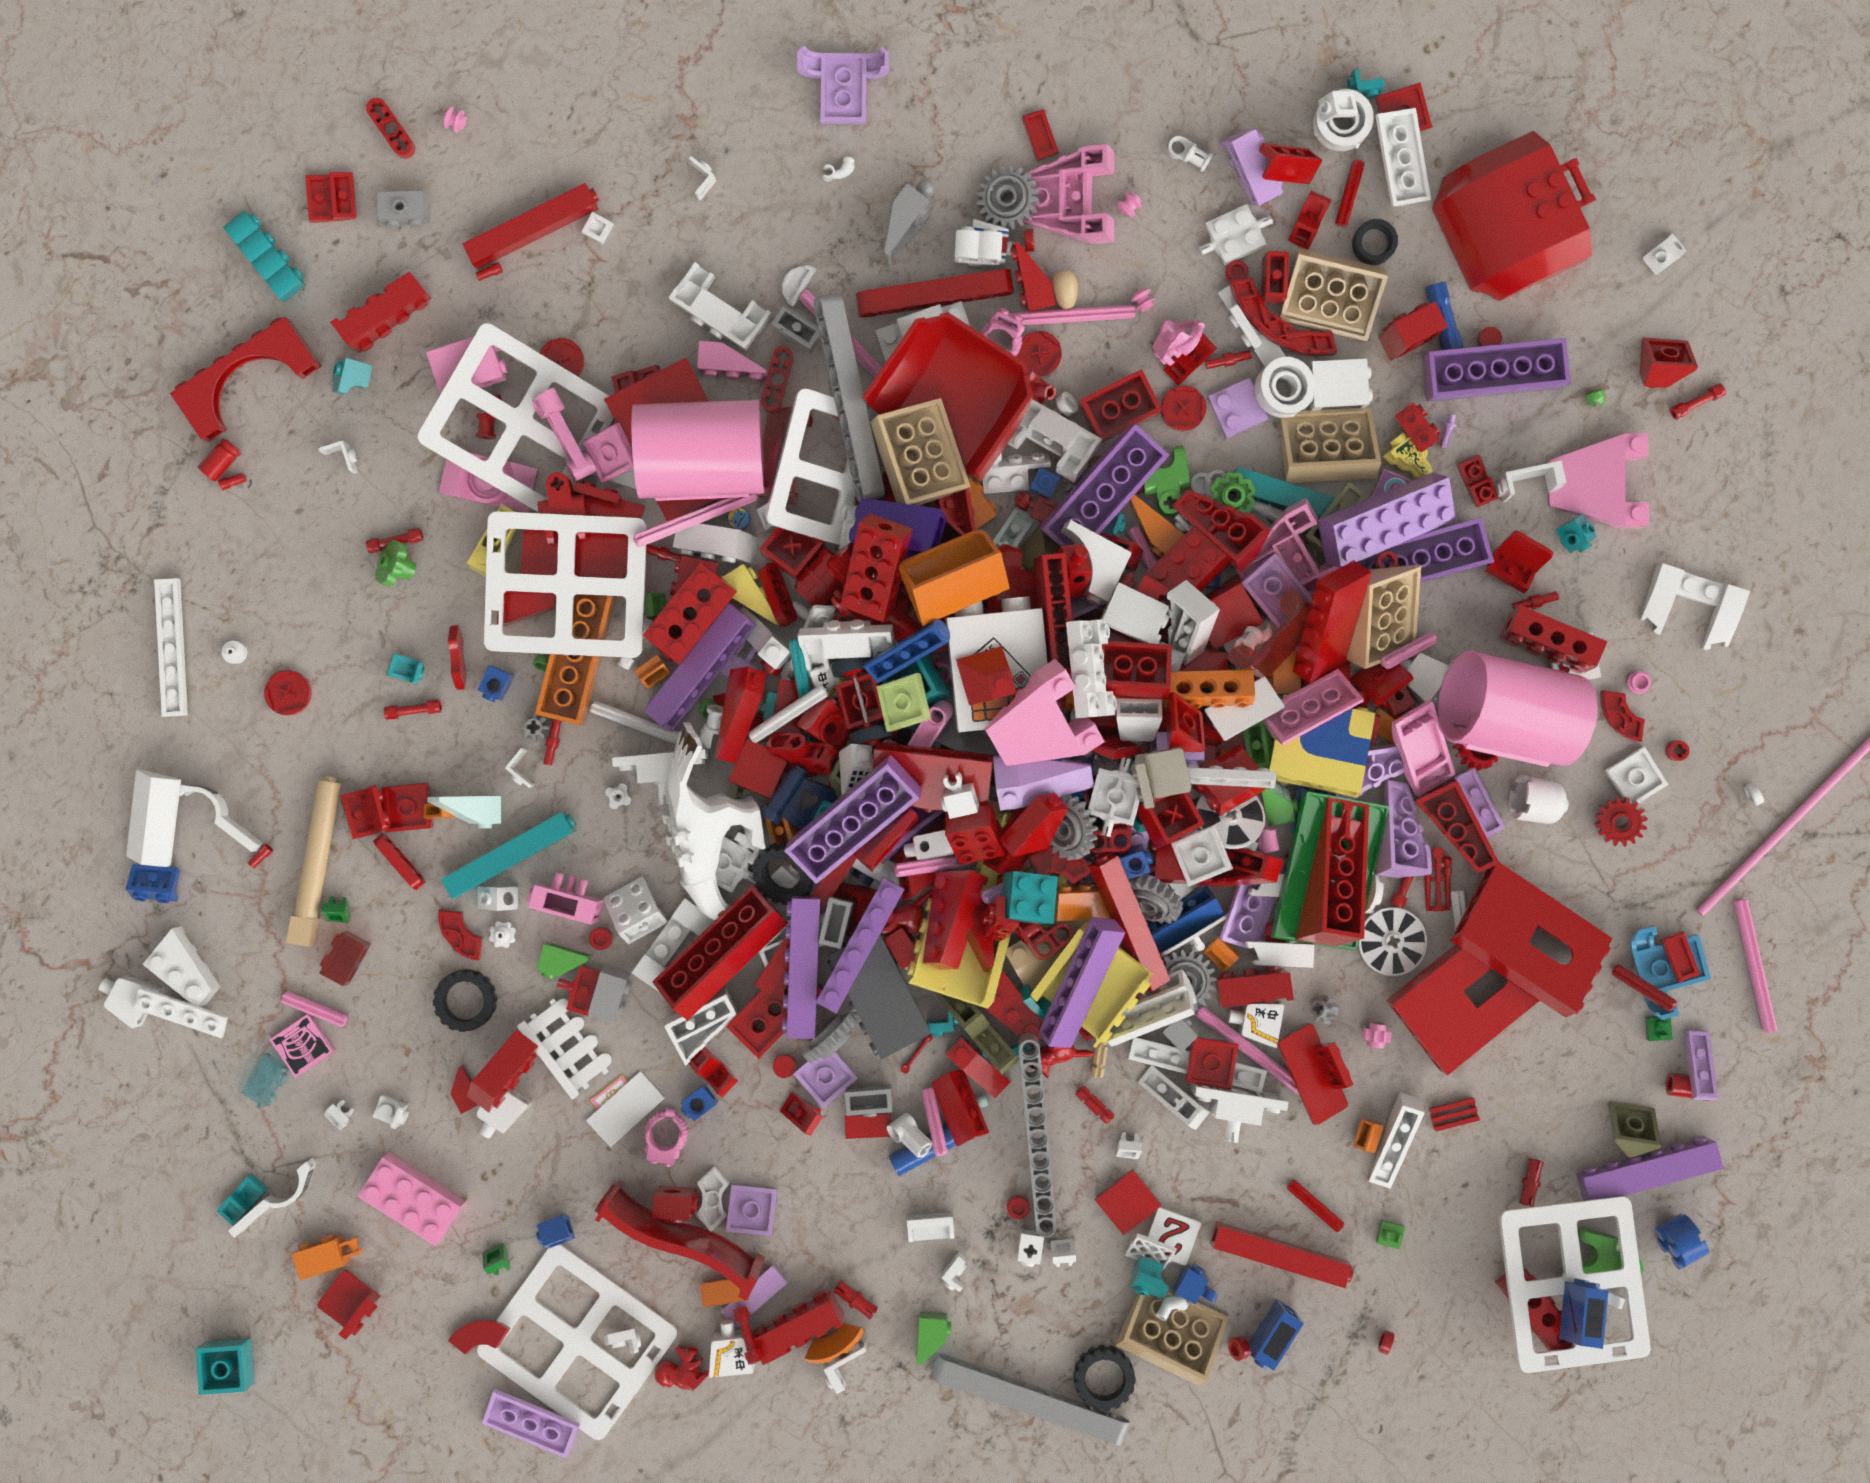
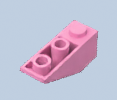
[697,341,767,381]

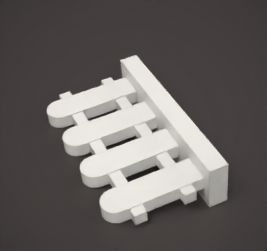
[517,999,612,1100]

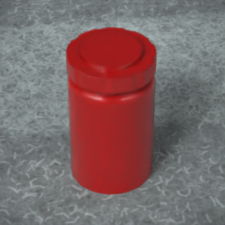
[197,438,242,482]
[1666,1073,1709,1101]

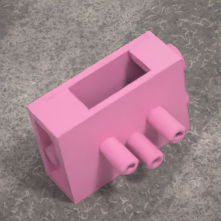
[426,337,508,395]
[527,872,604,924]

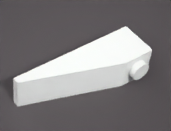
[1368,1092,1425,1189]

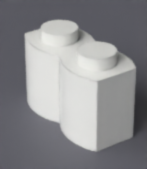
[954,226,1002,265]

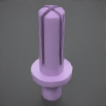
[1440,414,1457,449]

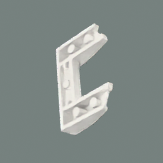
[1640,563,1750,650]
[1245,873,1314,968]
[632,897,715,992]

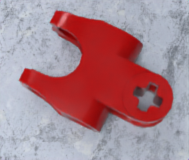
[537,472,589,545]
[766,732,839,777]

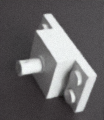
[875,301,970,362]
[612,749,711,805]
[1189,1083,1288,1143]

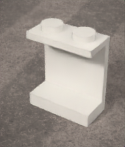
[1308,359,1373,410]
[1496,460,1566,502]
[1100,582,1169,644]

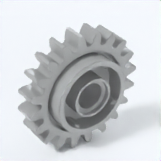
[976,165,1040,230]
[1050,795,1098,861]
[1128,875,1183,924]
[1163,949,1217,1011]
[803,1011,857,1063]

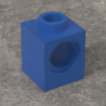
[1029,467,1060,500]
[478,665,514,703]
[1116,844,1153,879]
[680,1083,718,1121]
[536,1215,575,1248]

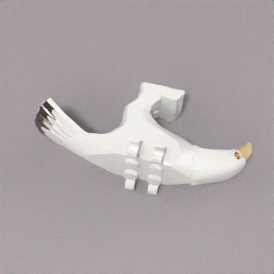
[662,722,766,920]

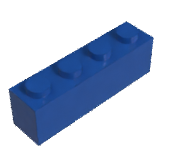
[1146,886,1224,953]

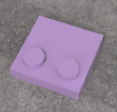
[1207,378,1268,439]
[793,1051,858,1108]
[726,1184,777,1236]

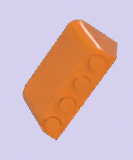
[899,530,1010,626]

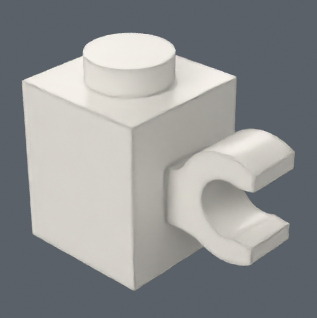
[941,772,979,819]

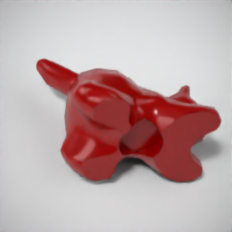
[881,889,933,934]
[1029,1045,1094,1078]

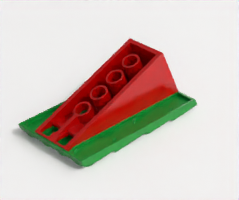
[1271,791,1390,951]

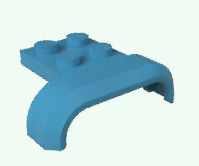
[1630,926,1711,1020]

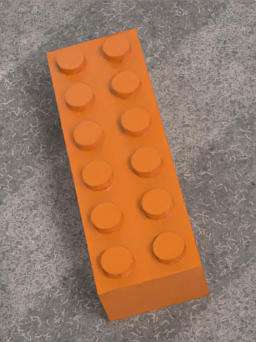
[535,594,617,726]

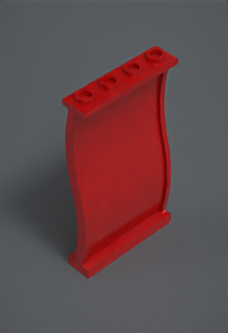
[595,1180,765,1301]

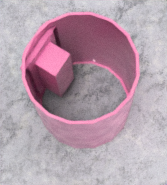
[631,399,765,501]
[1437,650,1598,767]

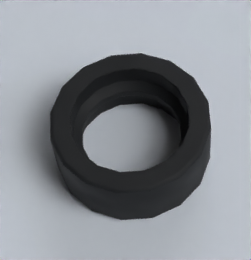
[1352,219,1398,265]

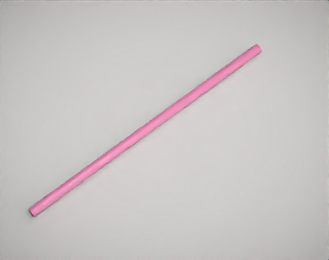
[1696,737,1870,916]

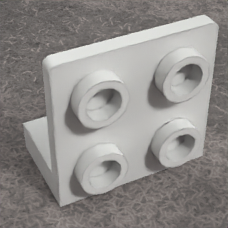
[604,876,668,944]

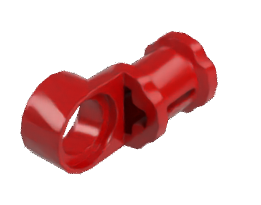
[475,394,502,440]

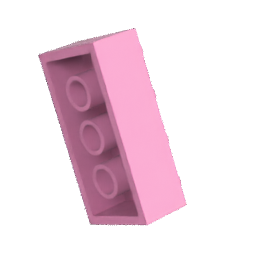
[357,1152,466,1246]

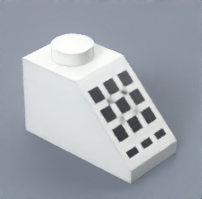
[839,744,873,795]

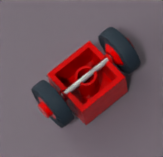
[831,657,892,747]

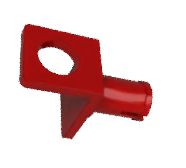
[1028,370,1056,404]

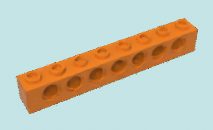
[1065,670,1255,711]

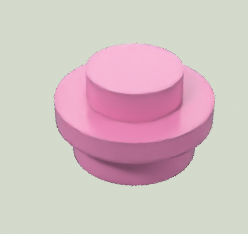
[1627,671,1651,694]

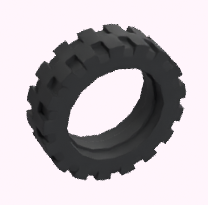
[752,842,814,905]
[433,969,497,1032]
[1073,1345,1136,1411]

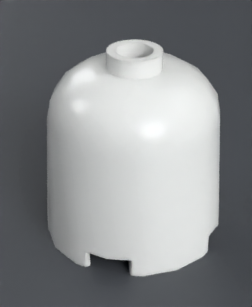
[1508,775,1569,824]

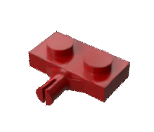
[556,965,601,1016]

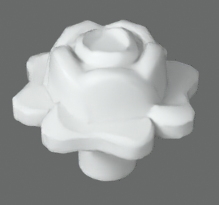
[489,921,516,948]

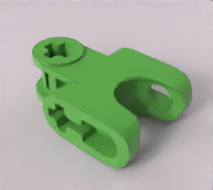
[1143,446,1190,517]
[1578,1227,1644,1274]

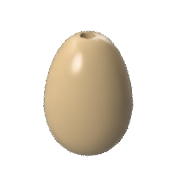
[1051,270,1078,309]

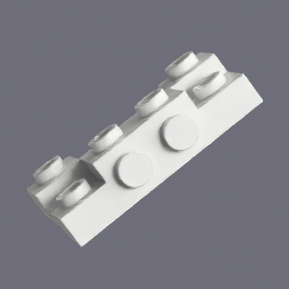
[669,262,772,351]
[1008,399,1102,483]
[798,619,897,671]
[1066,620,1117,718]

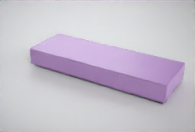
[1452,768,1505,837]
[1684,1030,1718,1100]
[720,1264,788,1329]

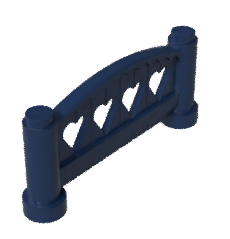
[760,765,874,887]

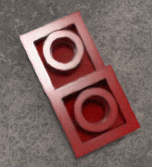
[1457,455,1498,507]

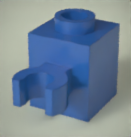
[1173,1264,1218,1304]

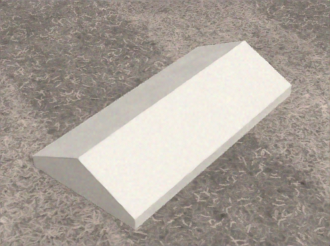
[1375,108,1431,207]
[126,769,181,867]

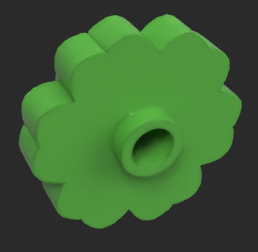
[1210,472,1256,513]
[375,540,416,587]

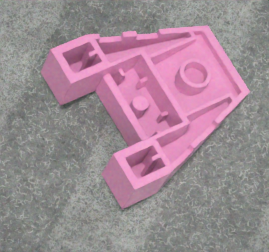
[1023,144,1114,244]
[1548,433,1649,528]
[1235,497,1339,606]
[984,659,1104,766]

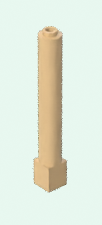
[286,775,341,947]

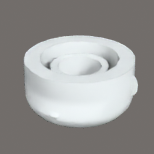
[1313,89,1374,151]
[1254,357,1316,418]

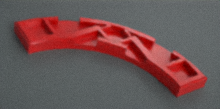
[1229,277,1337,356]

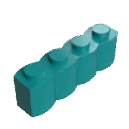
[223,210,306,302]

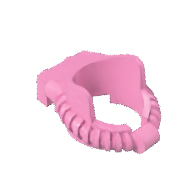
[981,308,1024,356]
[1152,319,1205,366]
[644,1108,688,1167]

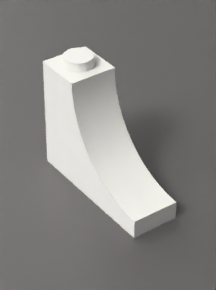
[1061,520,1131,606]
[741,606,791,669]

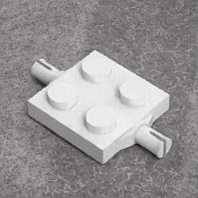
[1198,204,1273,266]
[1088,758,1140,837]
[716,836,756,893]

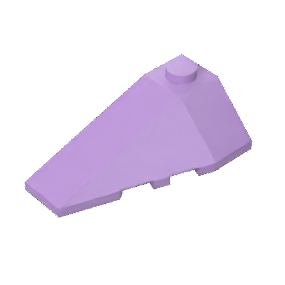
[1330,744,1404,799]
[993,755,1094,811]
[1377,780,1432,878]

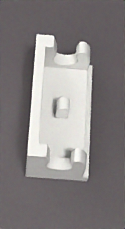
[907,1212,955,1242]

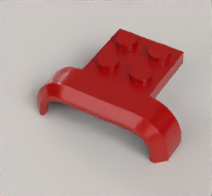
[985,544,1038,614]

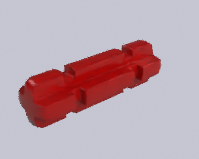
[1075,1085,1115,1124]

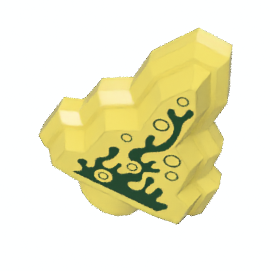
[1383,432,1432,479]

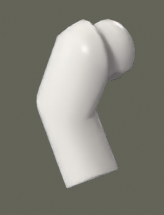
[1156,1294,1188,1321]

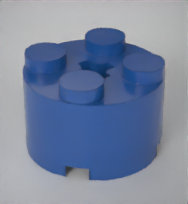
[1654,1213,1709,1270]

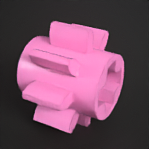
[1362,1022,1392,1048]

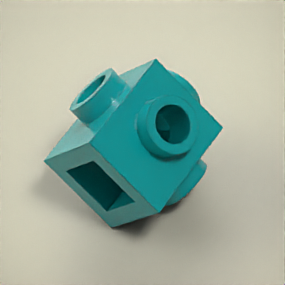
[1556,514,1597,553]

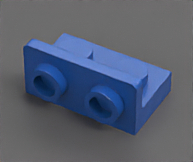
[125,864,180,903]

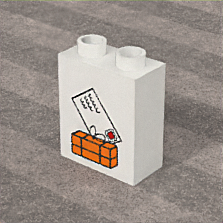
[945,596,1048,732]

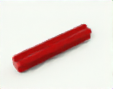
[1335,160,1365,227]
[1612,964,1677,1012]
[1287,1180,1344,1232]

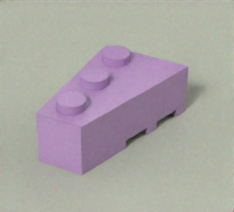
[1218,129,1283,206]

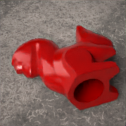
[654,1345,709,1391]

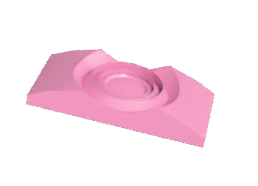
[439,452,539,513]
[1392,699,1456,797]

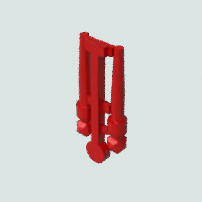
[1424,847,1452,911]

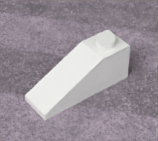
[1137,1065,1210,1130]

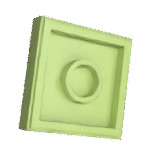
[876,673,931,732]

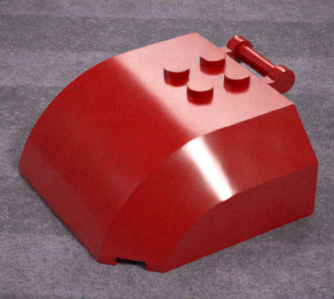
[1432,131,1596,301]
[862,312,1033,481]

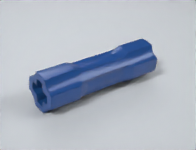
[1425,282,1464,350]

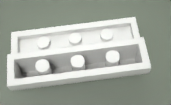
[1107,969,1197,1047]

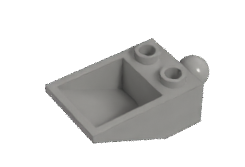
[884,179,934,266]

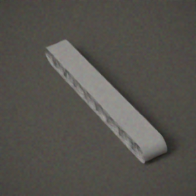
[814,293,885,503]
[1018,1033,1057,1237]
[930,1354,1130,1445]

